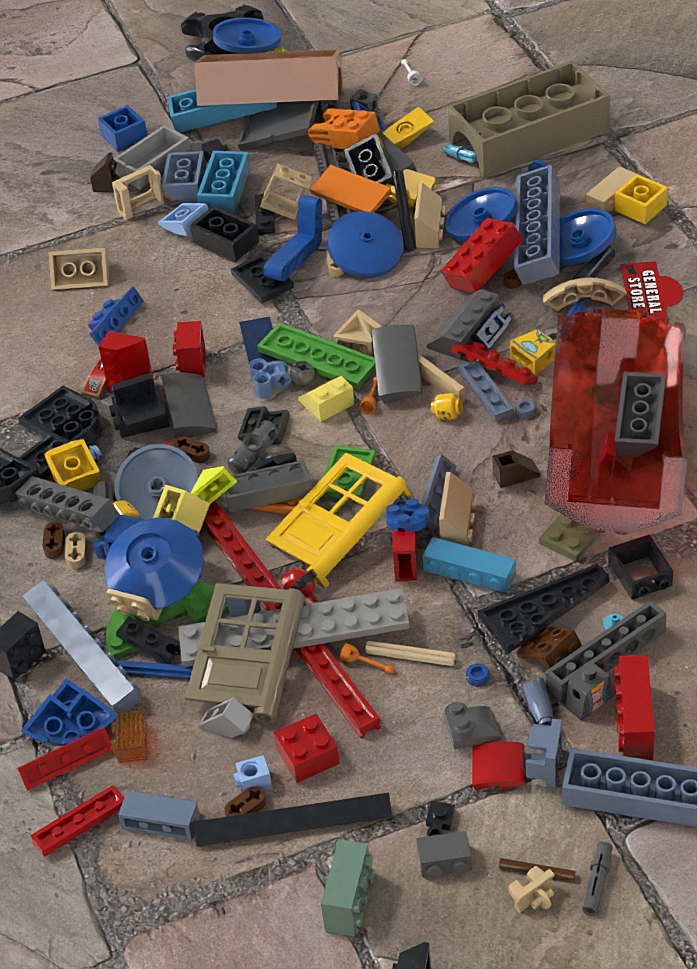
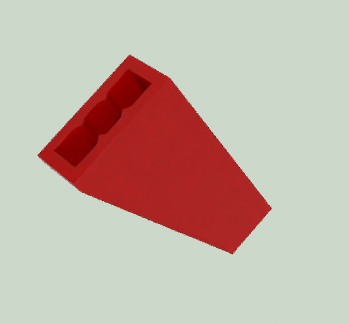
[393,528,417,581]

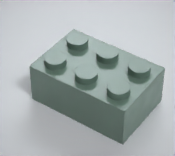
[321,839,375,937]

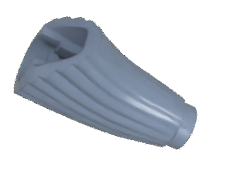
[523,678,554,726]

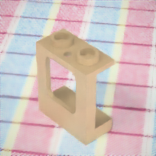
[112,165,164,220]

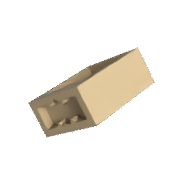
[260,164,312,220]

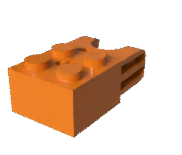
[308,108,380,149]

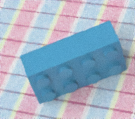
[197,151,250,214]

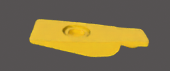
[383,107,434,149]

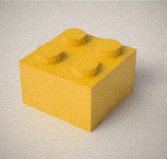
[614,174,668,224]

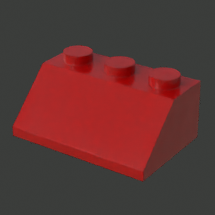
[98,331,154,392]

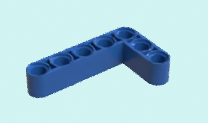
[264,194,322,281]

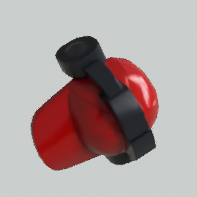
[278,568,319,605]

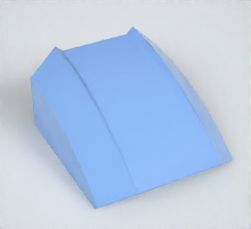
[158,203,209,238]

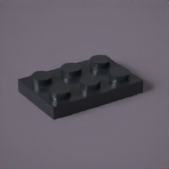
[231,253,294,303]

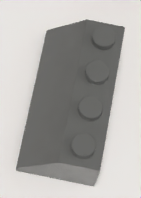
[426,289,499,360]
[615,372,666,457]

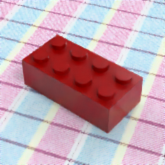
[441,218,523,293]
[614,655,655,761]

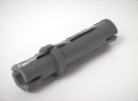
[582,842,613,916]

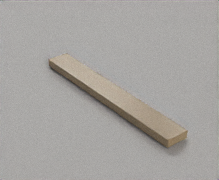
[359,310,465,403]

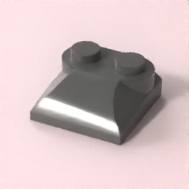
[443,702,501,750]

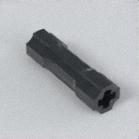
[572,245,615,280]

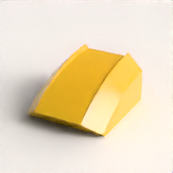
[44,439,101,491]

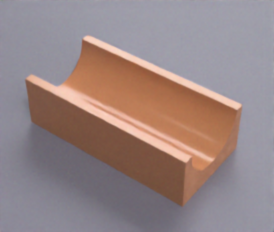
[194,49,343,106]

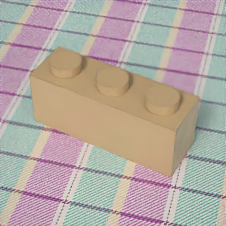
[586,166,636,213]

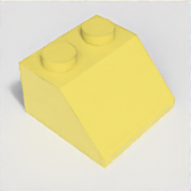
[298,376,354,422]

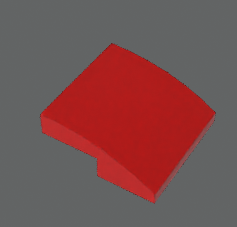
[472,742,525,791]

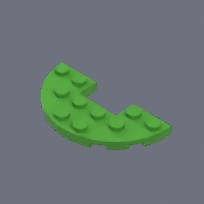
[106,580,229,660]

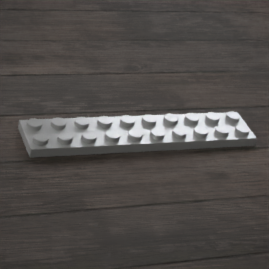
[178,588,410,667]

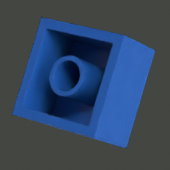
[97,105,148,151]

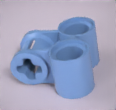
[249,358,292,399]

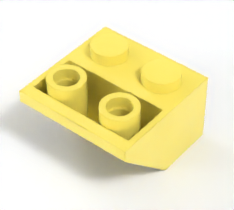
[153,485,210,536]

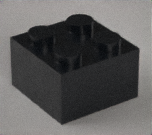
[0,611,46,681]

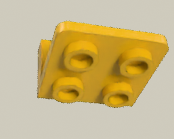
[385,169,436,209]

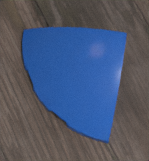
[21,678,120,745]

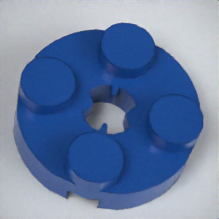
[386,499,430,532]

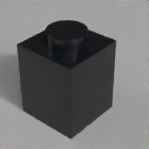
[202,138,226,164]

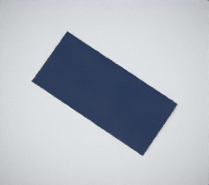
[239,316,279,364]

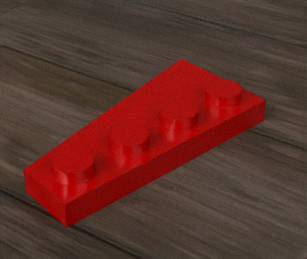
[451,342,538,385]

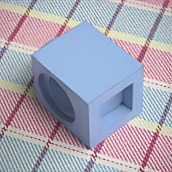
[233,755,272,791]

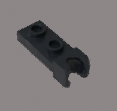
[116,616,181,664]

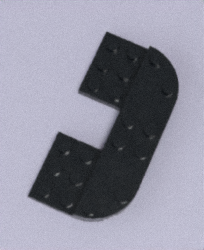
[0,386,102,504]

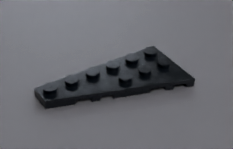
[477,564,610,654]

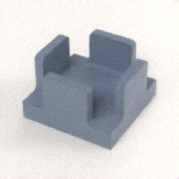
[526,719,562,788]

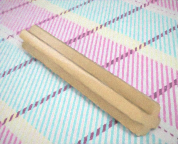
[365,640,456,666]

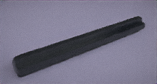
[393,170,415,252]

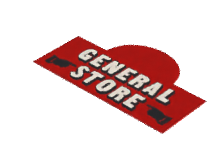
[620,261,683,325]

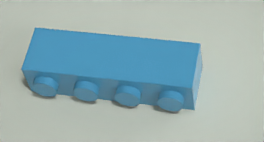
[423,537,516,593]

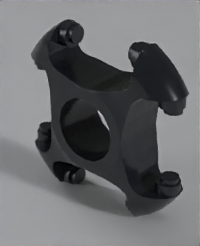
[181,4,264,62]

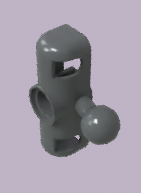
[227,420,278,474]

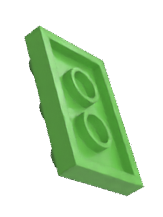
[322,445,376,500]

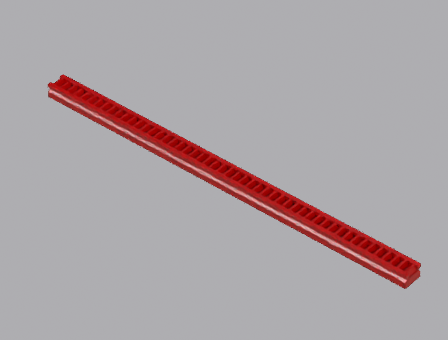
[164,441,381,738]

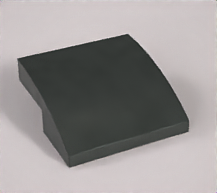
[238,406,290,445]

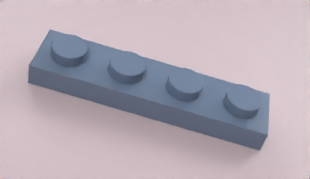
[458,361,514,421]
[421,454,457,530]

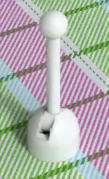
[401,59,422,86]

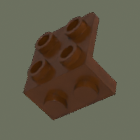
[516,626,582,670]

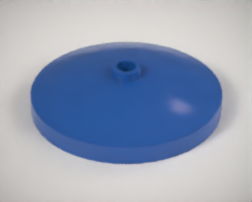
[213,18,281,54]
[444,187,517,242]
[560,209,617,265]
[327,211,403,278]

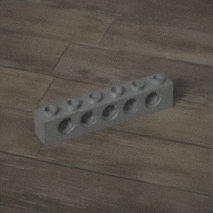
[15,476,119,532]
[545,600,667,703]

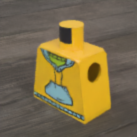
[510,330,560,375]

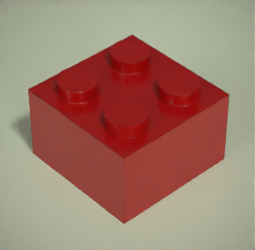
[173,321,206,377]
[273,713,340,783]

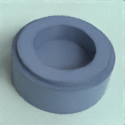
[515,399,536,419]

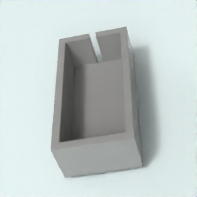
[114,125,191,190]

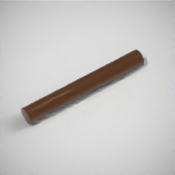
[499,858,576,881]

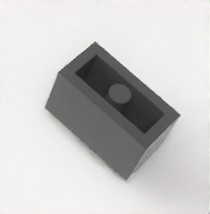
[417,831,472,877]

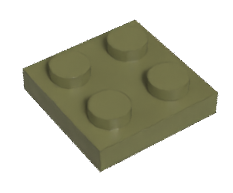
[539,511,600,562]

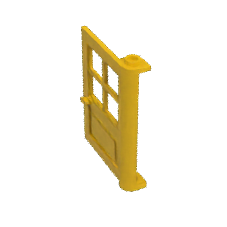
[265,453,411,588]

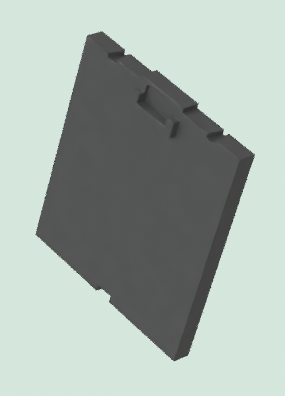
[237,100,319,150]

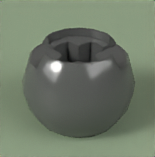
[290,361,315,386]

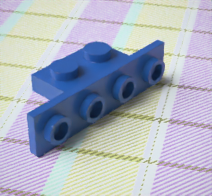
[88,286,144,346]

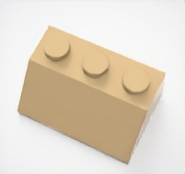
[414,183,446,248]
[49,248,110,290]
[439,472,477,546]

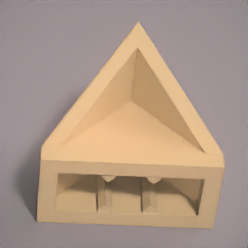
[333,310,374,357]

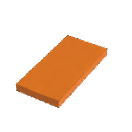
[310,165,392,213]

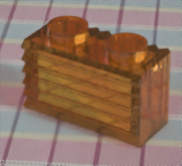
[111,710,147,763]

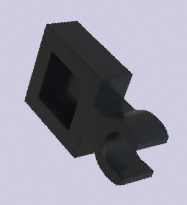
[426,801,455,836]

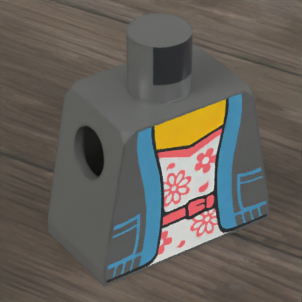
[565,663,613,721]

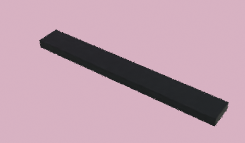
[193,792,392,846]

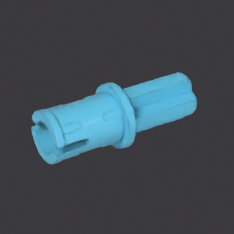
[443,143,477,163]

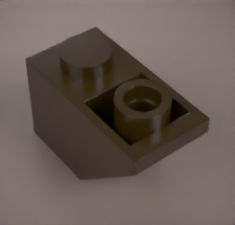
[90,152,120,193]
[492,450,541,488]

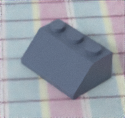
[161,151,207,203]

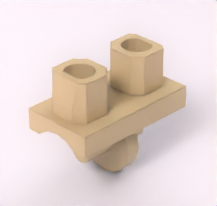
[509,866,555,913]

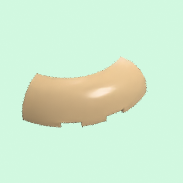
[543,277,627,312]

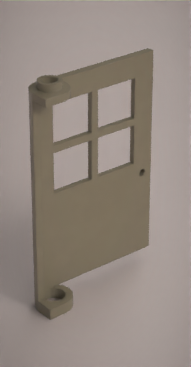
[185,583,307,725]

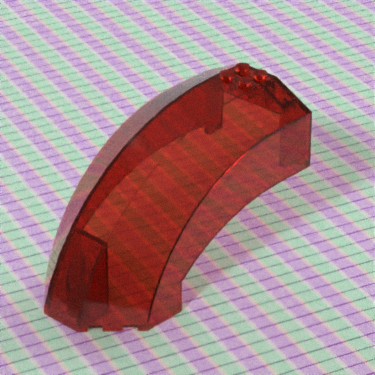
[545,308,688,535]

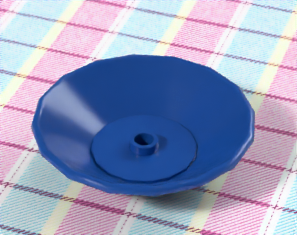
[104,517,204,610]

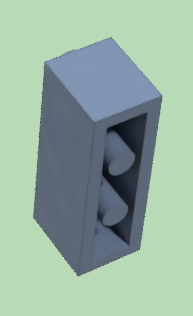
[118,791,200,840]

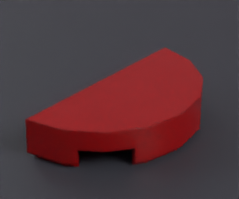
[599,432,615,464]

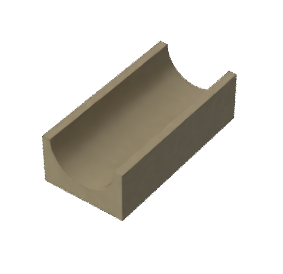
[448,61,610,178]

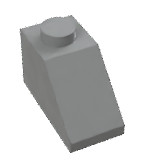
[198,697,254,738]

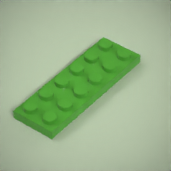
[257,322,376,389]

